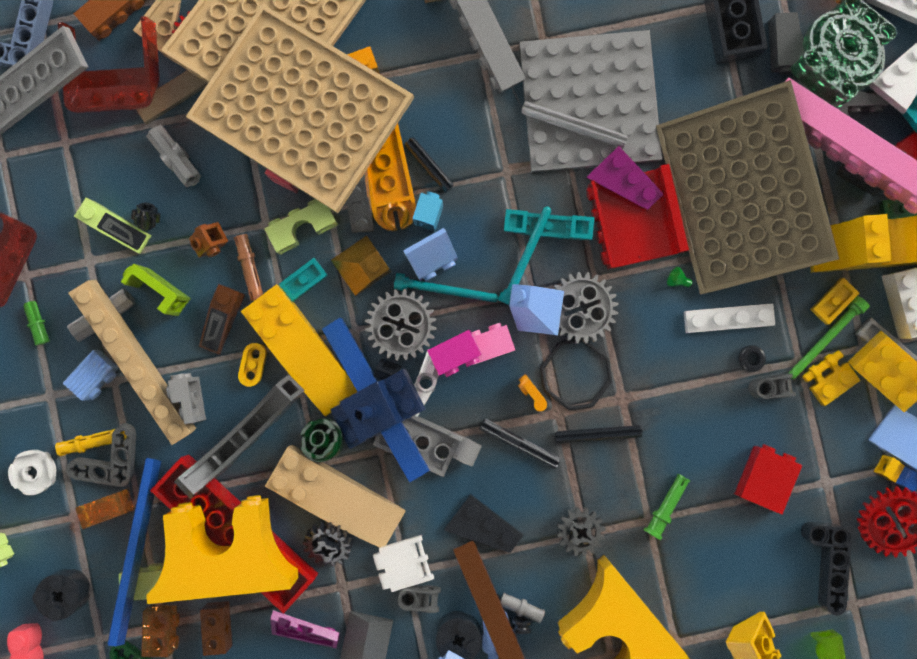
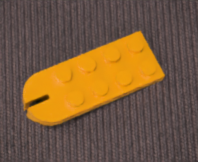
[367,123,416,231]

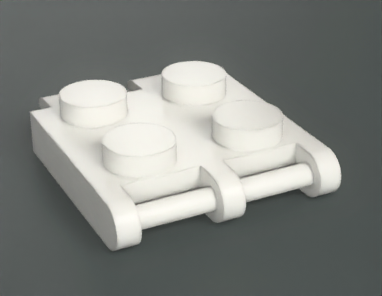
[373,535,434,592]

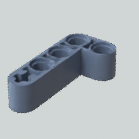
[0,0,53,69]

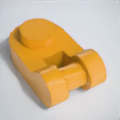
[518,374,547,411]

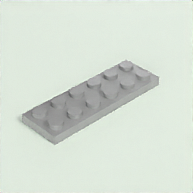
[0,26,88,135]

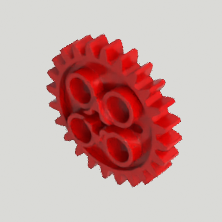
[857,486,917,558]

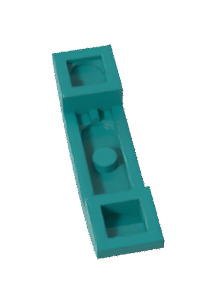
[504,209,594,240]

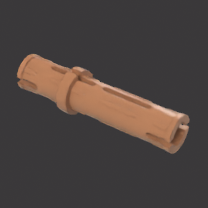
[233,234,263,301]

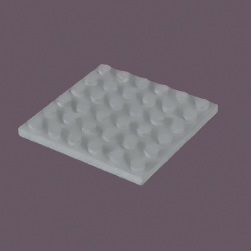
[519,30,662,173]

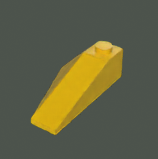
[726,612,781,659]

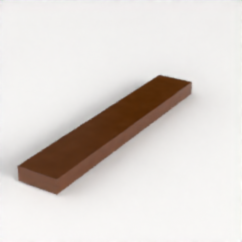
[453,540,525,659]

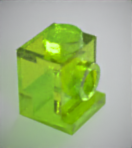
[811,629,846,659]

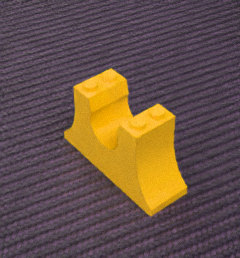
[810,214,917,273]
[146,495,299,604]
[557,555,690,659]

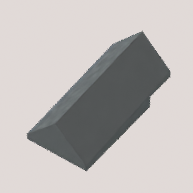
[340,611,393,659]

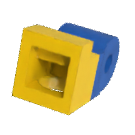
[873,455,917,492]

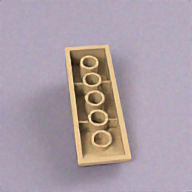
[265,445,406,547]

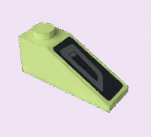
[74,198,152,254]

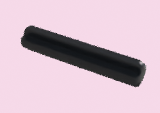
[405,137,453,192]

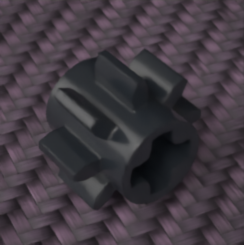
[131,202,161,230]

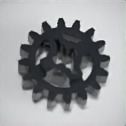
[303,522,353,566]

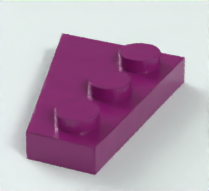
[585,146,664,210]
[270,610,339,649]

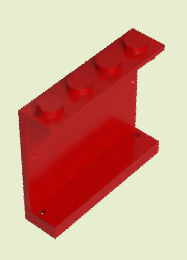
[586,164,689,270]

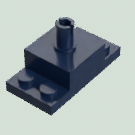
[330,369,426,449]

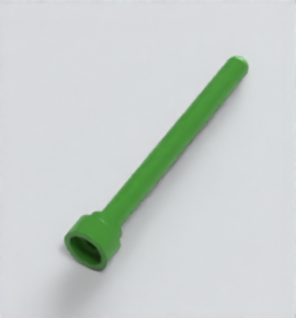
[789,296,870,379]

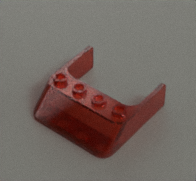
[58,16,160,113]
[0,211,37,308]

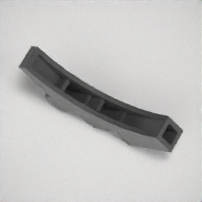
[768,12,891,115]
[346,170,374,233]
[174,375,305,499]

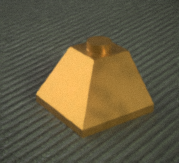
[331,235,392,296]

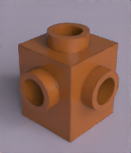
[189,222,228,258]

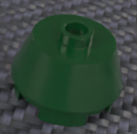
[300,418,344,462]

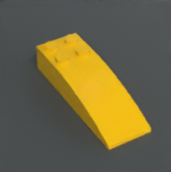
[241,284,357,417]

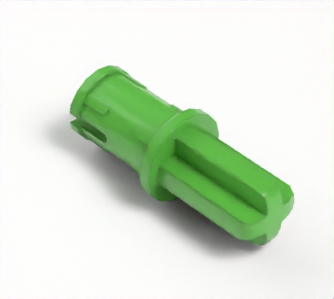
[23,301,50,346]

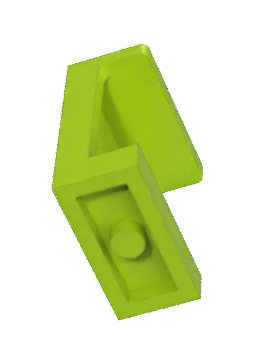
[121,264,191,316]

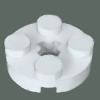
[8,450,56,495]

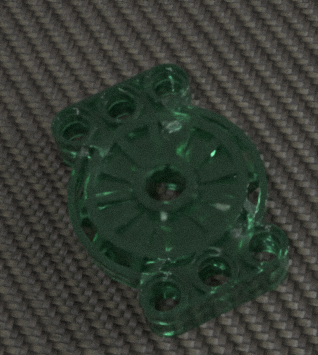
[791,0,897,108]

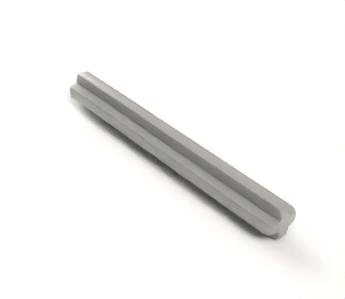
[521,101,628,148]

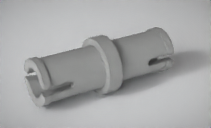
[500,592,545,624]

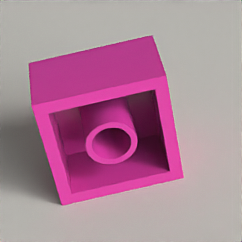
[427,330,482,377]

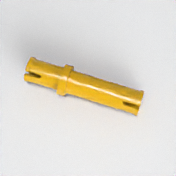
[55,429,127,457]

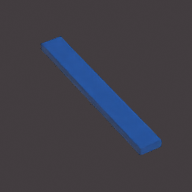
[322,318,430,482]
[108,458,161,646]

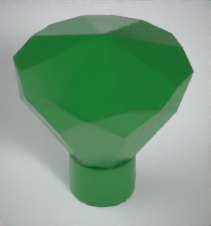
[667,267,692,288]

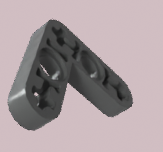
[66,423,136,487]

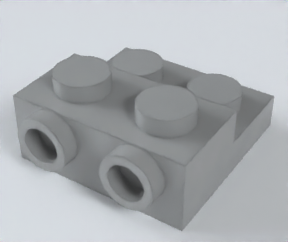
[166,373,206,424]

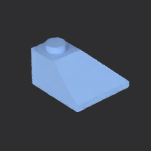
[509,284,564,335]

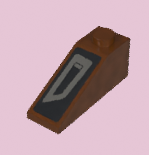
[199,284,245,355]

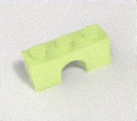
[264,199,338,255]

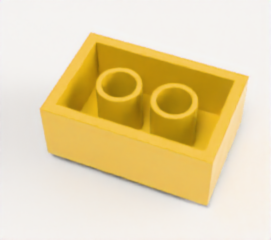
[848,331,917,412]

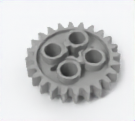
[553,272,619,343]
[365,289,437,360]

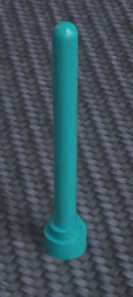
[498,206,551,305]
[394,272,498,302]

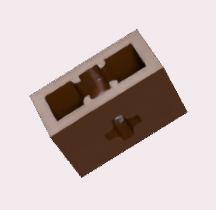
[200,601,232,656]

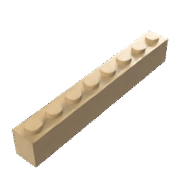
[69,280,196,445]

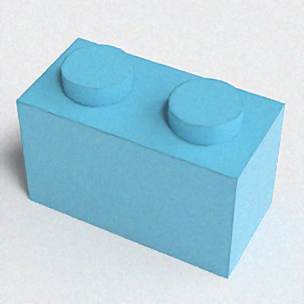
[412,191,443,232]

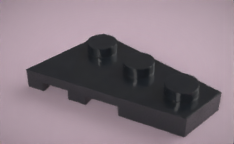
[444,494,524,553]

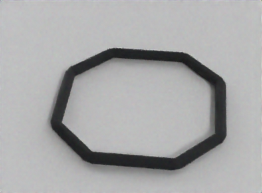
[540,338,612,410]

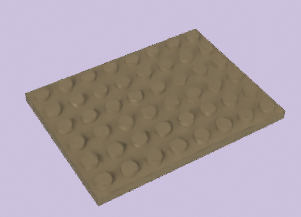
[656,80,839,295]

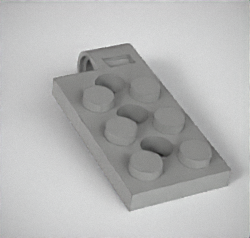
[373,416,482,477]

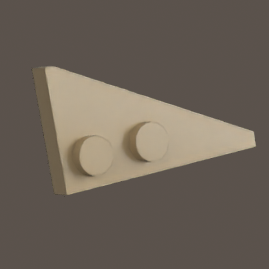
[133,0,181,59]

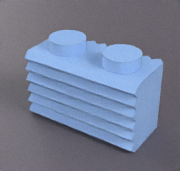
[63,350,119,401]

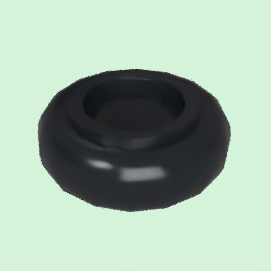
[738,345,766,372]

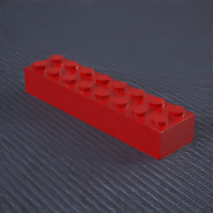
[150,454,318,614]

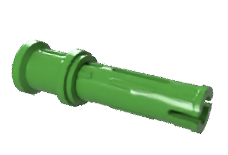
[643,474,690,540]

